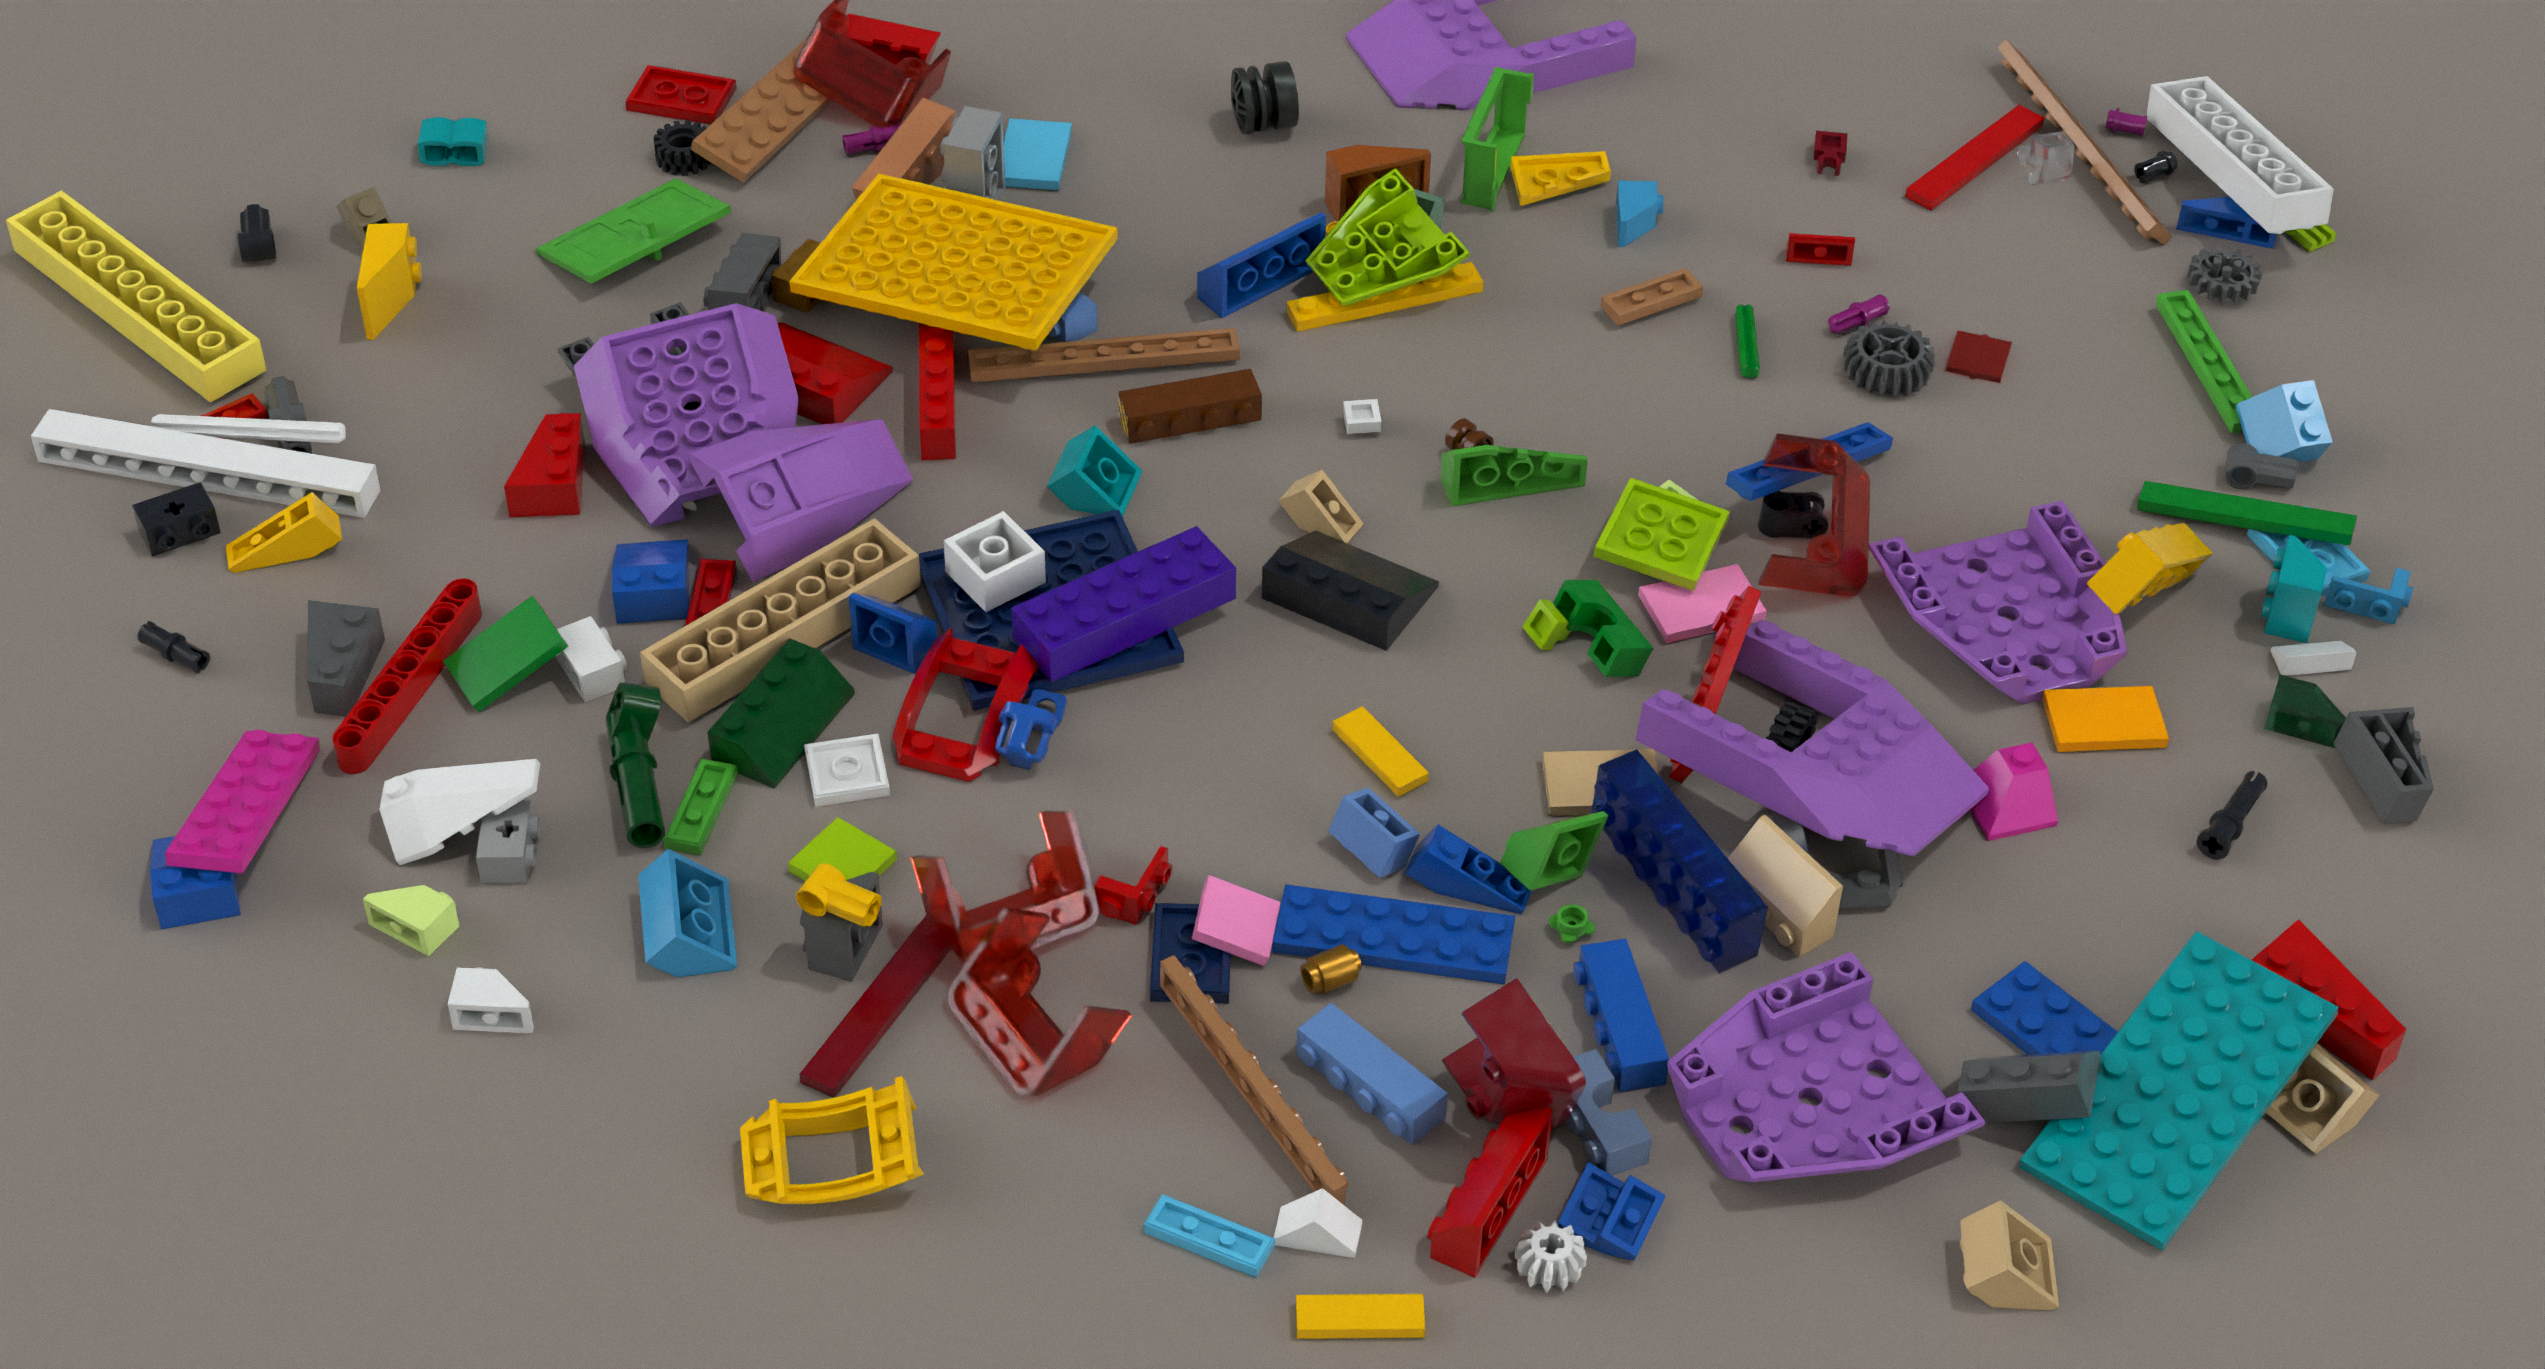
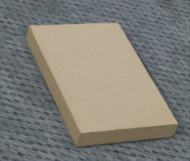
[1542,749,1663,816]

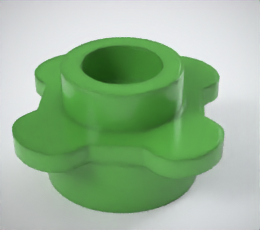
[1549,904,1595,944]

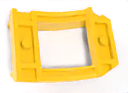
[740,1076,924,1204]

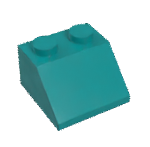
[1046,425,1143,516]

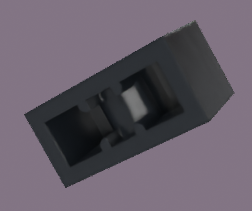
[132,482,221,557]

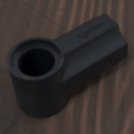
[238,204,276,262]

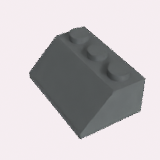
[1957,1050,2101,1123]

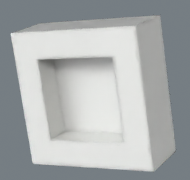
[1343,399,1382,434]

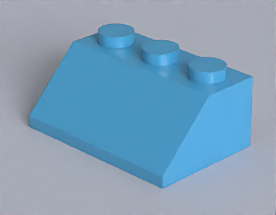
[638,849,737,977]

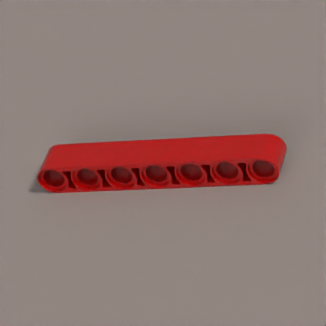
[332,578,482,774]

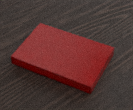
[625,65,737,125]

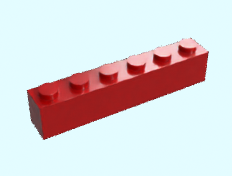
[919,323,956,460]

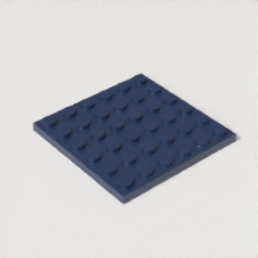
[918,510,1184,711]

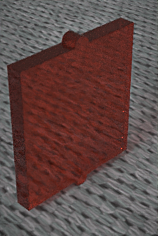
[1946,330,2012,383]

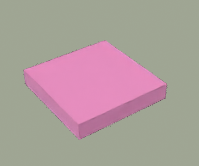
[1192,875,1280,966]

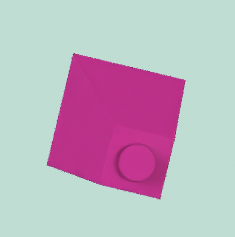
[1970,742,2058,841]

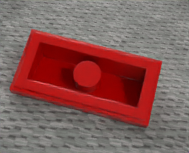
[1786,233,1855,266]

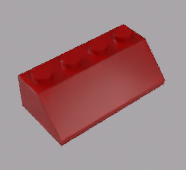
[1427,1106,1553,1278]

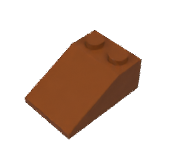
[1325,145,1431,221]

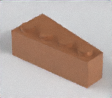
[852,98,957,200]

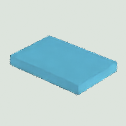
[1004,118,1072,190]
[2247,506,2371,598]

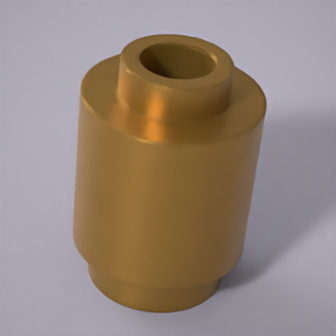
[1300,944,1362,994]

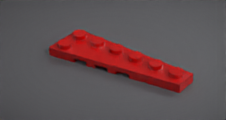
[1669,586,1761,783]

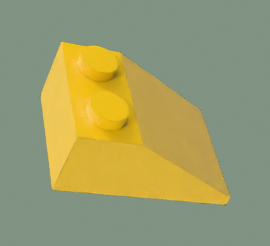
[357,223,422,340]

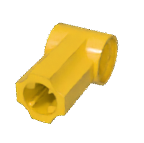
[795,863,882,927]

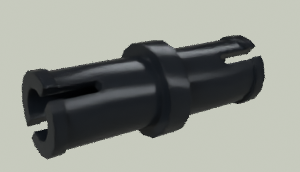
[137,621,210,673]

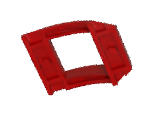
[892,627,1039,782]

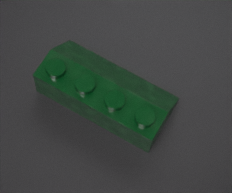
[707,638,855,789]

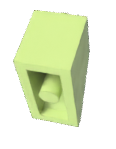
[363,885,459,956]

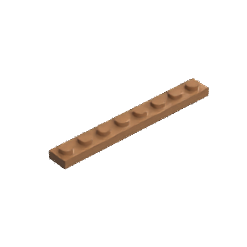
[968,328,1240,382]
[1160,955,1348,1206]

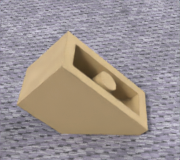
[1278,470,1364,543]

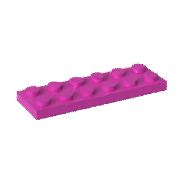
[165,730,320,873]

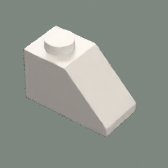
[447,967,534,1033]

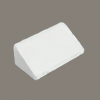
[2270,641,2356,676]

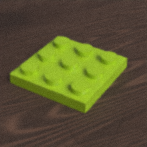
[1593,477,1730,591]

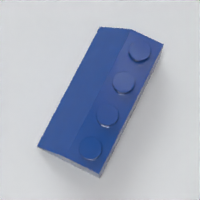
[1197,212,1326,318]

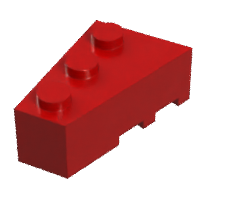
[827,13,941,98]
[504,413,585,517]

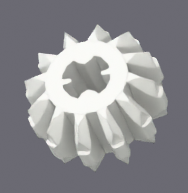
[1515,1220,1587,1293]

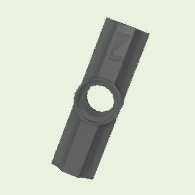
[265,376,312,454]

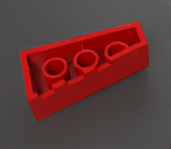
[2252,919,2407,1081]

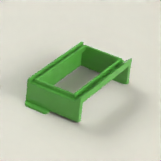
[1461,67,1534,212]

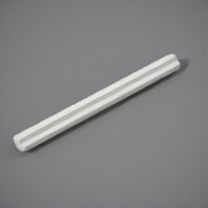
[151,414,346,443]

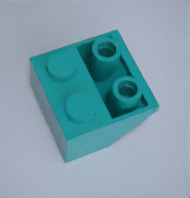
[2260,535,2327,643]

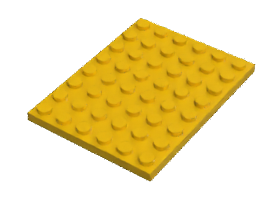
[789,173,1118,350]

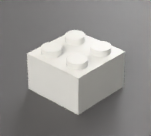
[944,511,1046,612]

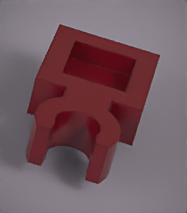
[1813,130,1848,176]

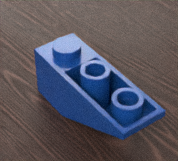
[1405,824,1531,914]

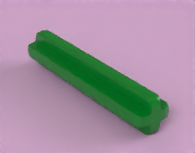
[1735,304,1760,379]

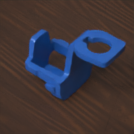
[995,689,1067,770]

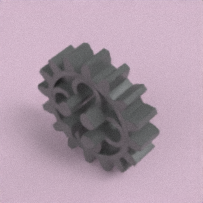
[2187,246,2262,303]

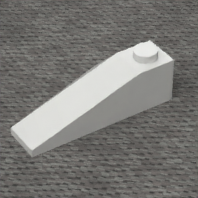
[379,759,540,866]

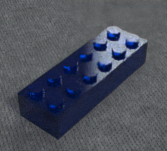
[1590,749,1768,974]

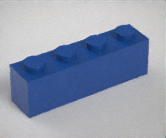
[1574,938,1670,1092]

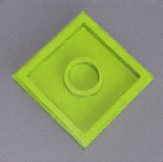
[788,817,897,881]

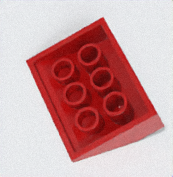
[777,322,893,425]

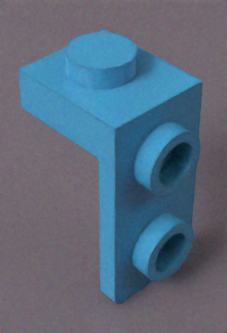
[2324,568,2414,625]

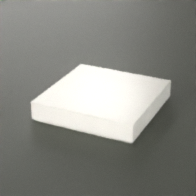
[804,734,890,807]

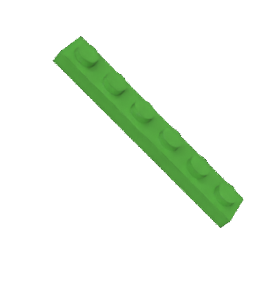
[2155,290,2252,434]

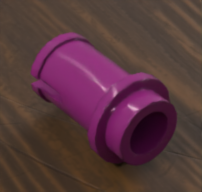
[2105,108,2147,136]

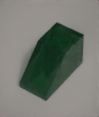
[2264,674,2346,749]

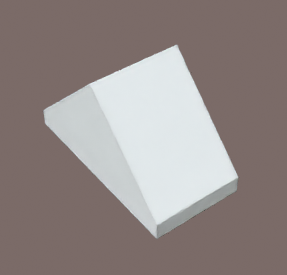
[1274,1188,1363,1258]

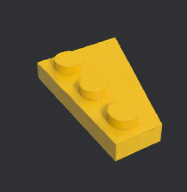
[1510,151,1611,206]

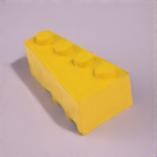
[2086,523,2213,615]

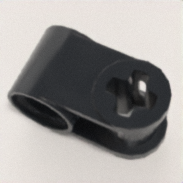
[1758,491,1829,539]

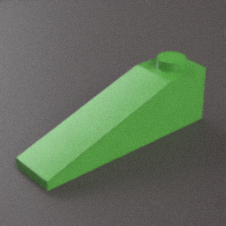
[1440,445,1588,506]

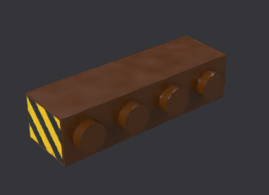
[1119,369,1262,444]

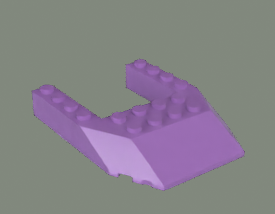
[1346,0,1636,110]
[1635,620,1989,856]

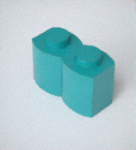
[417,117,489,166]

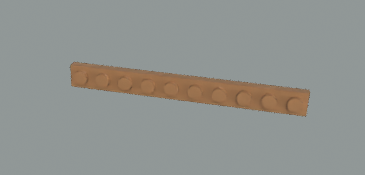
[1997,40,2173,245]

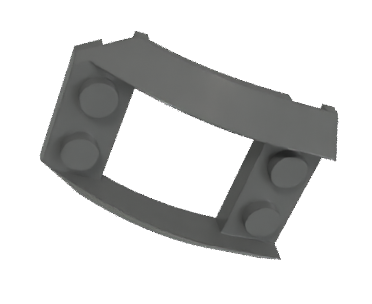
[1773,811,1903,908]

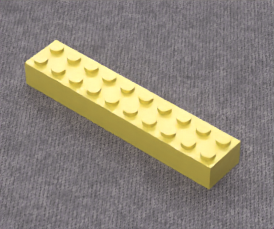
[6,190,267,403]

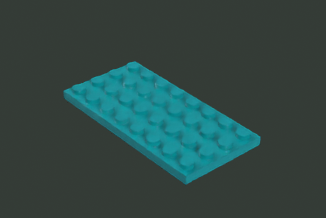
[2020,931,2338,1251]

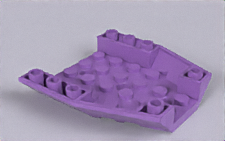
[574,303,799,527]
[1868,500,2127,705]
[1667,952,1985,1182]

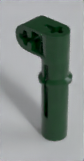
[605,682,665,848]

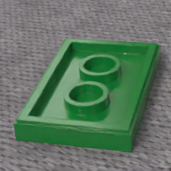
[443,595,568,712]

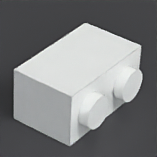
[555,616,627,702]

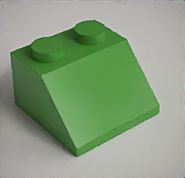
[1500,811,1608,891]

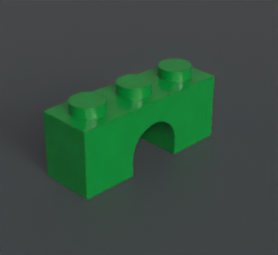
[1553,580,1654,677]

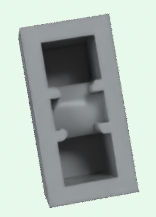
[476,800,541,884]

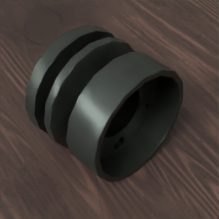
[1230,61,1299,134]

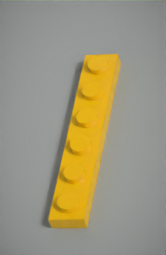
[1286,262,1484,332]

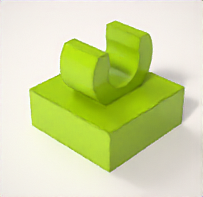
[1522,599,1571,651]

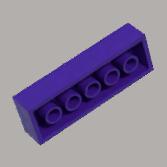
[1012,526,1236,682]

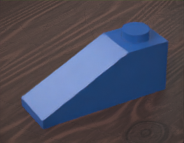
[2176,197,2277,249]

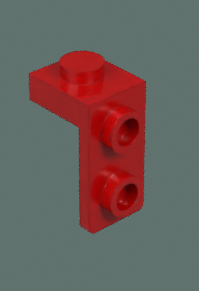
[1094,846,1172,925]

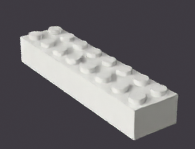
[2147,76,2334,234]

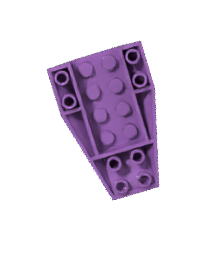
[688,419,913,582]

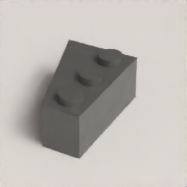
[307,600,385,716]
[2333,707,2434,823]

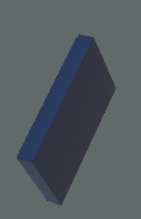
[1150,903,1231,1004]

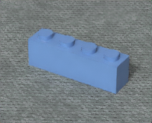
[1297,1003,1448,1145]

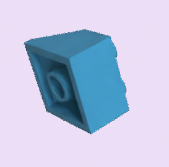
[2236,380,2333,462]

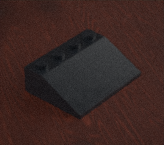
[1262,530,1439,651]

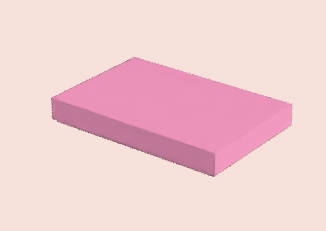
[1638,564,1767,644]

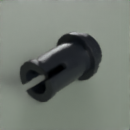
[2134,150,2178,183]

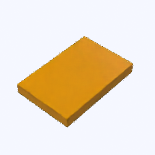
[2042,686,2169,752]

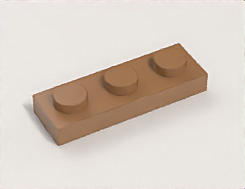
[1601,268,1703,326]

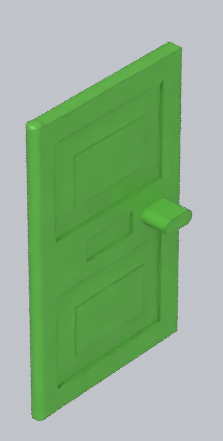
[535,178,731,284]

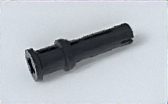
[2196,771,2268,860]

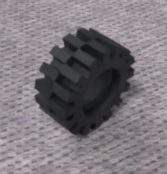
[654,120,711,176]
[1766,702,1818,752]

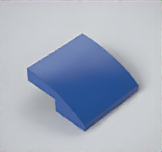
[1557,1162,1666,1261]

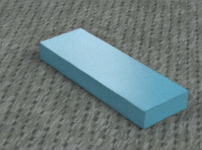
[1144,1194,1275,1278]

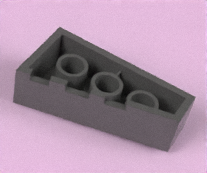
[703,233,781,312]

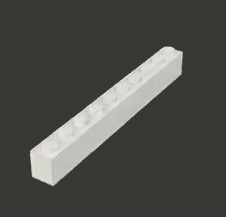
[31,409,381,518]

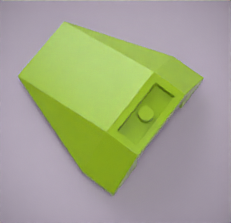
[1306,168,1470,307]

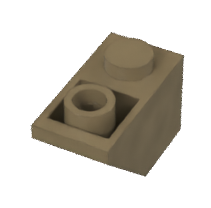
[336,187,392,249]

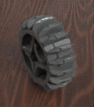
[1843,320,1935,398]

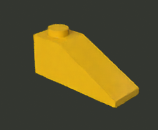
[226,492,342,573]

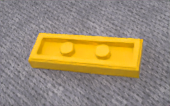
[1332,706,1429,797]
[1296,1294,1425,1339]

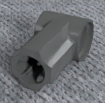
[2226,443,2298,489]

